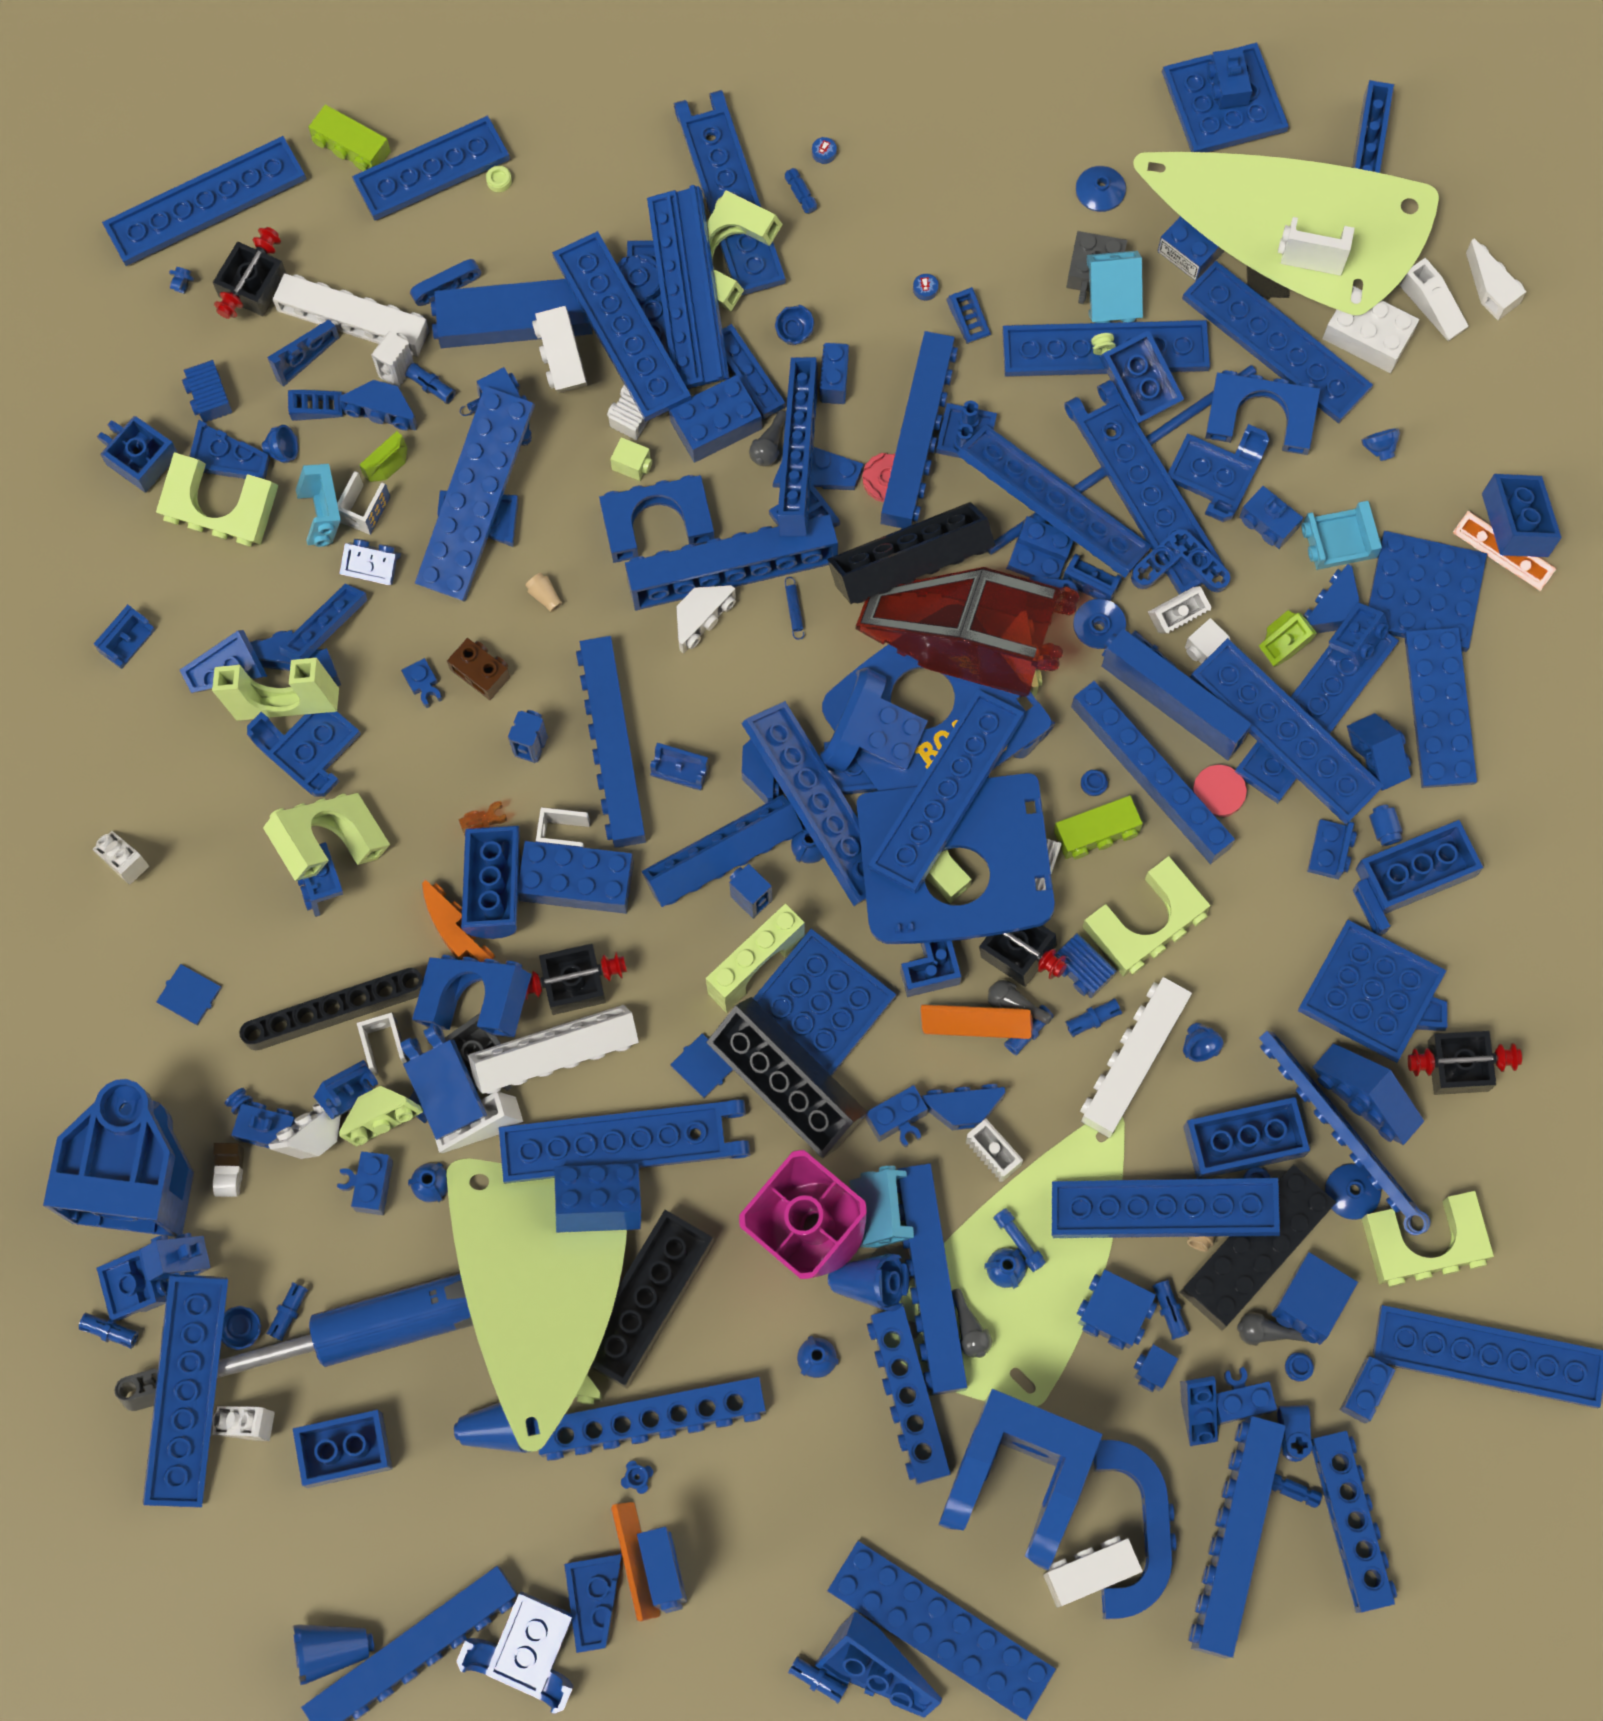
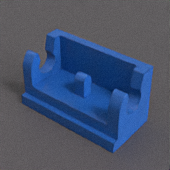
[1063,554,1122,601]
[94,604,156,669]
[650,743,709,791]
[313,1060,378,1119]

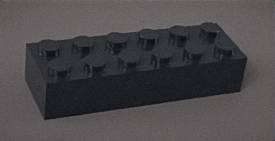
[827,502,995,604]
[706,997,868,1159]
[1179,1164,1336,1331]
[591,1210,714,1389]

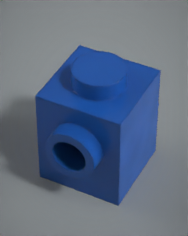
[1133,1344,1178,1392]

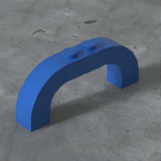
[1093,1440,1176,1620]

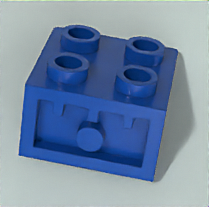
[297,842,343,917]

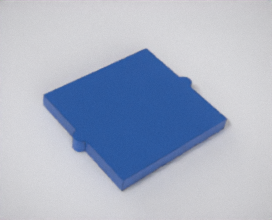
[156,964,221,1026]
[670,1033,733,1099]

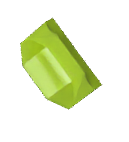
[359,431,408,482]
[1258,610,1317,666]

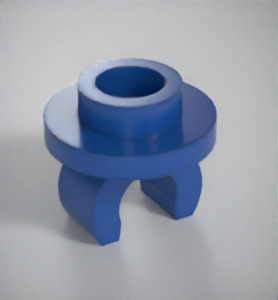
[169,267,195,294]

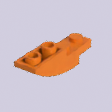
[422,880,495,962]

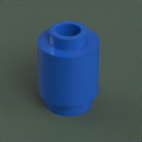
[1369,805,1403,846]

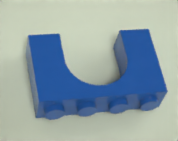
[1205,370,1320,455]
[599,475,715,563]
[412,955,531,1037]
[637,1526,688,1613]

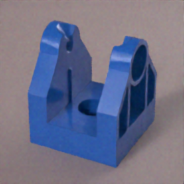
[43,1079,194,1237]
[938,1389,1103,1571]

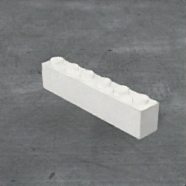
[273,273,429,357]
[1080,977,1192,1138]
[468,1005,639,1094]

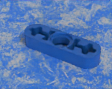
[410,259,481,306]

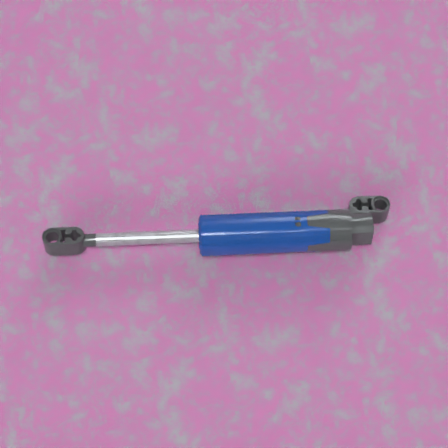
[114,1273,473,1411]

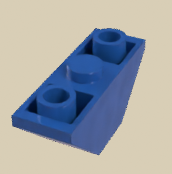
[339,380,418,431]
[1303,564,1360,633]
[742,739,779,804]
[922,1084,1005,1131]
[1180,1376,1218,1446]

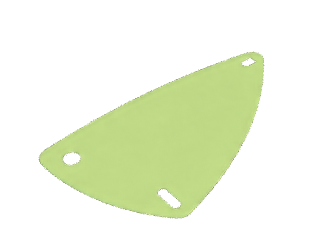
[1133,152,1439,315]
[875,1117,1125,1407]
[446,1158,627,1452]

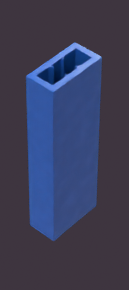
[431,279,593,349]
[1102,629,1252,761]

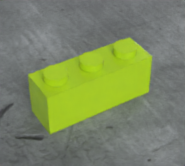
[308,104,391,171]
[1053,795,1143,860]

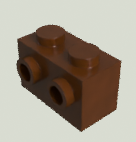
[447,637,510,700]

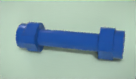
[993,1208,1047,1272]

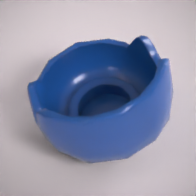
[775,305,814,345]
[221,1306,261,1350]

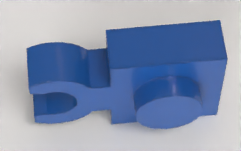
[401,658,442,708]

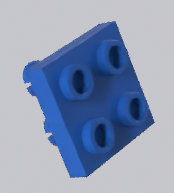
[936,401,997,458]

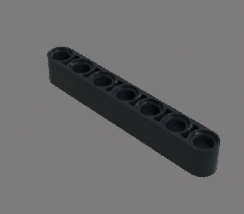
[239,968,423,1051]

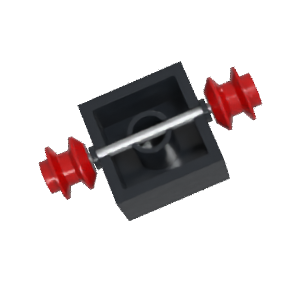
[213,227,287,319]
[979,925,1067,987]
[525,943,627,1015]
[1407,1031,1522,1095]

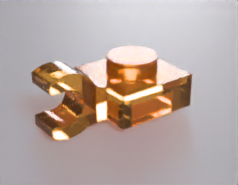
[459,801,507,835]

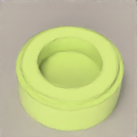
[486,166,512,192]

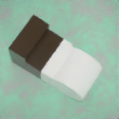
[213,1143,244,1197]

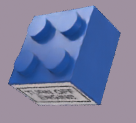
[1158,216,1225,281]

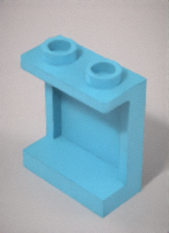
[1087,251,1143,323]
[296,464,341,547]
[1301,501,1382,570]
[849,1166,914,1248]

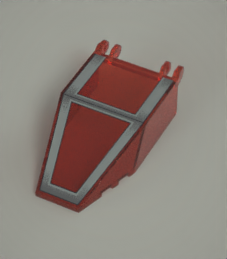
[855,567,1080,696]

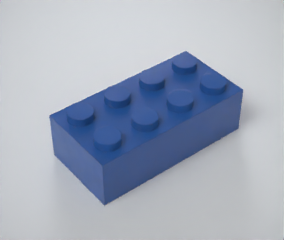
[1356,820,1483,914]
[518,841,634,914]
[1183,1097,1310,1179]

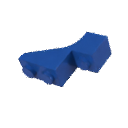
[250,630,341,686]

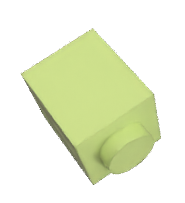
[610,437,653,481]

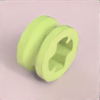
[1091,333,1116,355]

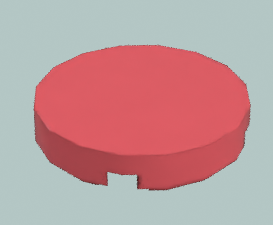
[862,453,895,502]
[1193,764,1247,817]

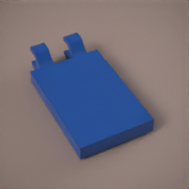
[400,1026,487,1140]

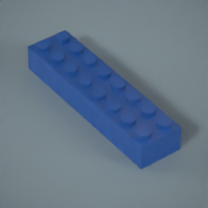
[625,514,838,611]
[1188,1416,1286,1658]

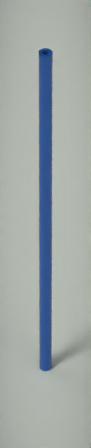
[988,365,1256,555]

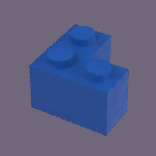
[1347,713,1411,791]
[900,941,961,997]

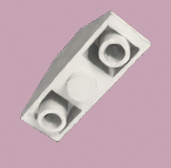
[676,585,736,654]
[92,831,149,885]
[268,1102,341,1159]
[212,1406,275,1441]

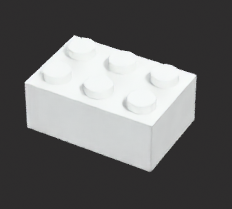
[1323,286,1420,374]
[532,306,588,393]
[1043,1536,1143,1608]

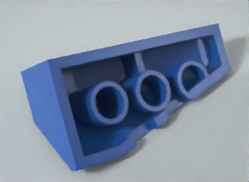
[815,1611,942,1718]

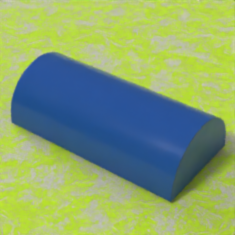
[461,826,520,939]

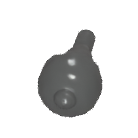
[749,410,786,467]
[988,980,1052,1024]
[952,1289,992,1358]
[1237,1313,1307,1346]

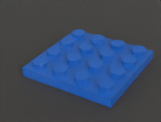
[1162,42,1289,152]
[1368,531,1487,652]
[1298,920,1447,1063]
[753,929,896,1076]

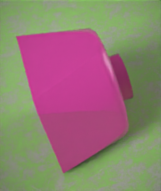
[739,1150,866,1279]

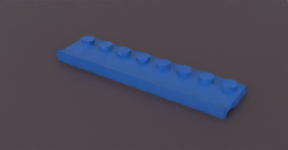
[647,185,729,389]

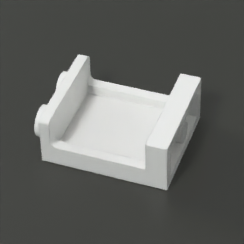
[1278,217,1354,276]

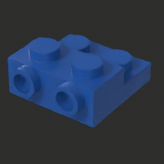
[1006,515,1073,579]
[97,1249,168,1321]

